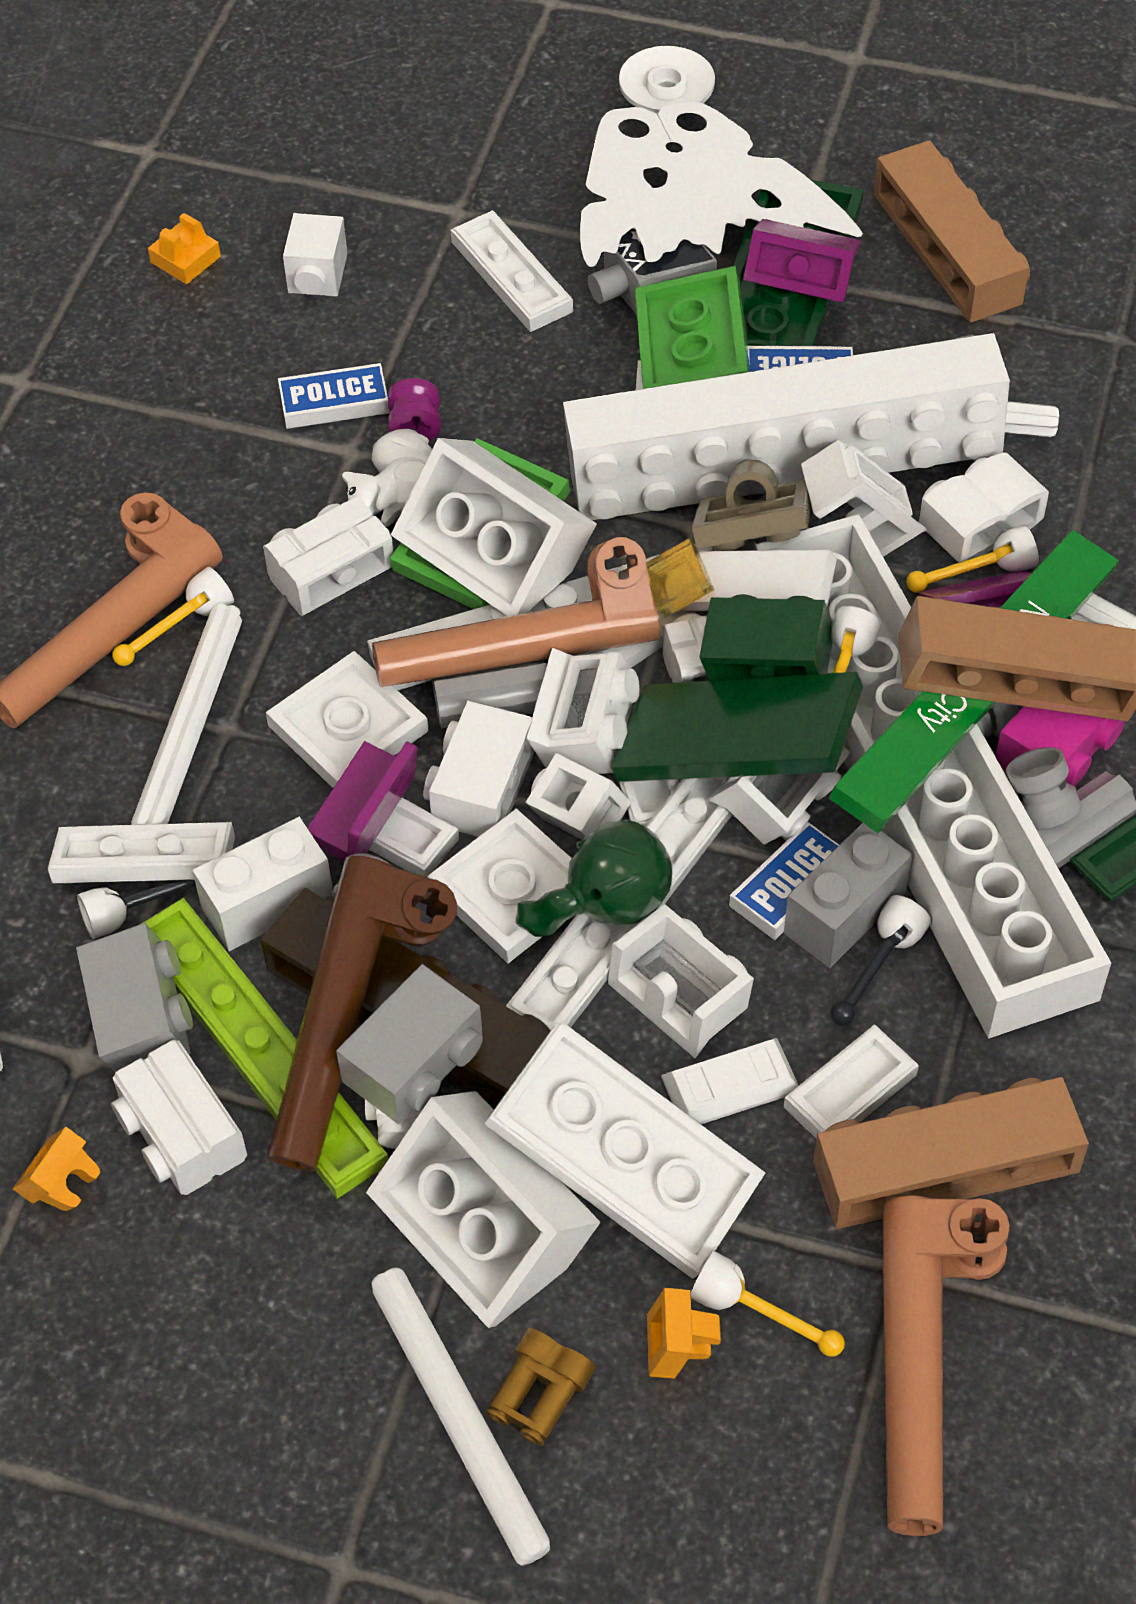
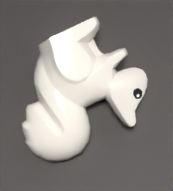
[342,429,432,527]

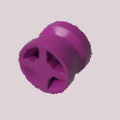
[387,378,441,442]

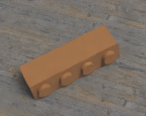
[873,140,1030,323]
[899,596,1136,722]
[813,1077,1089,1230]

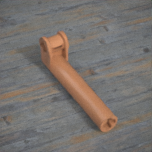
[0,492,223,729]
[372,537,660,687]
[883,1195,1010,1536]

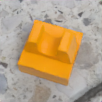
[148,213,221,284]
[13,1127,100,1211]
[647,1288,721,1379]

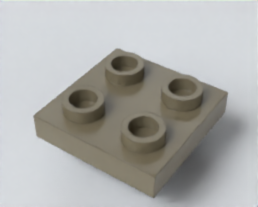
[692,460,811,551]

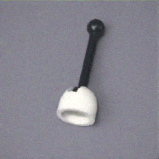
[77,880,196,940]
[830,895,931,1026]

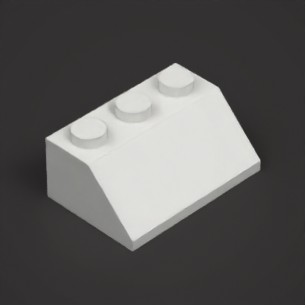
[391,438,597,616]
[366,1091,601,1328]

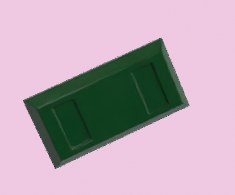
[1069,815,1136,902]

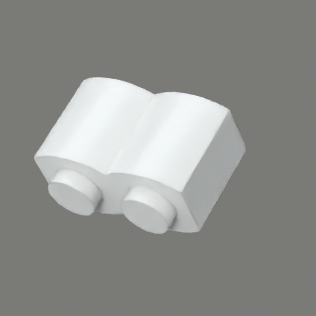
[919,453,1049,563]

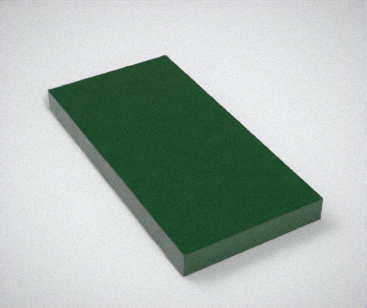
[611,672,863,782]

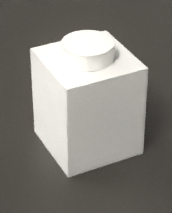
[283,213,347,296]

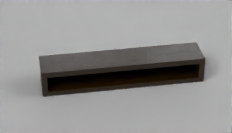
[260,888,551,1109]

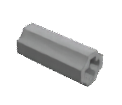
[432,660,547,728]
[1036,771,1136,869]

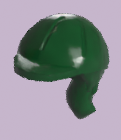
[515,820,672,937]

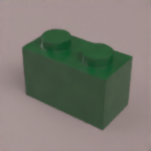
[699,594,833,681]

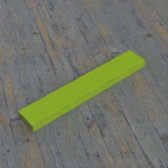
[139,898,389,1199]

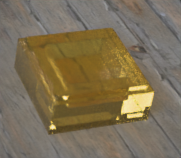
[646,539,714,617]

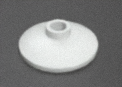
[619,46,715,114]

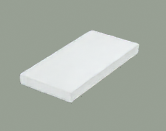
[484,1020,765,1279]

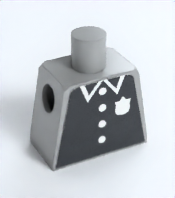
[588,228,717,315]

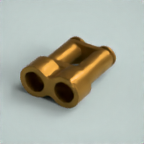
[485,1328,596,1446]

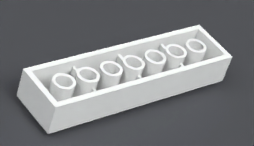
[563,333,1010,520]

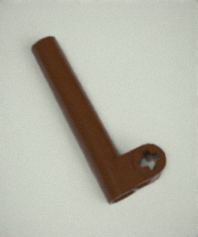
[267,856,457,1172]

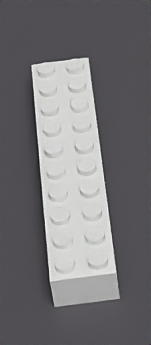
[755,514,1111,1039]

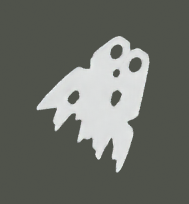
[580,101,863,267]

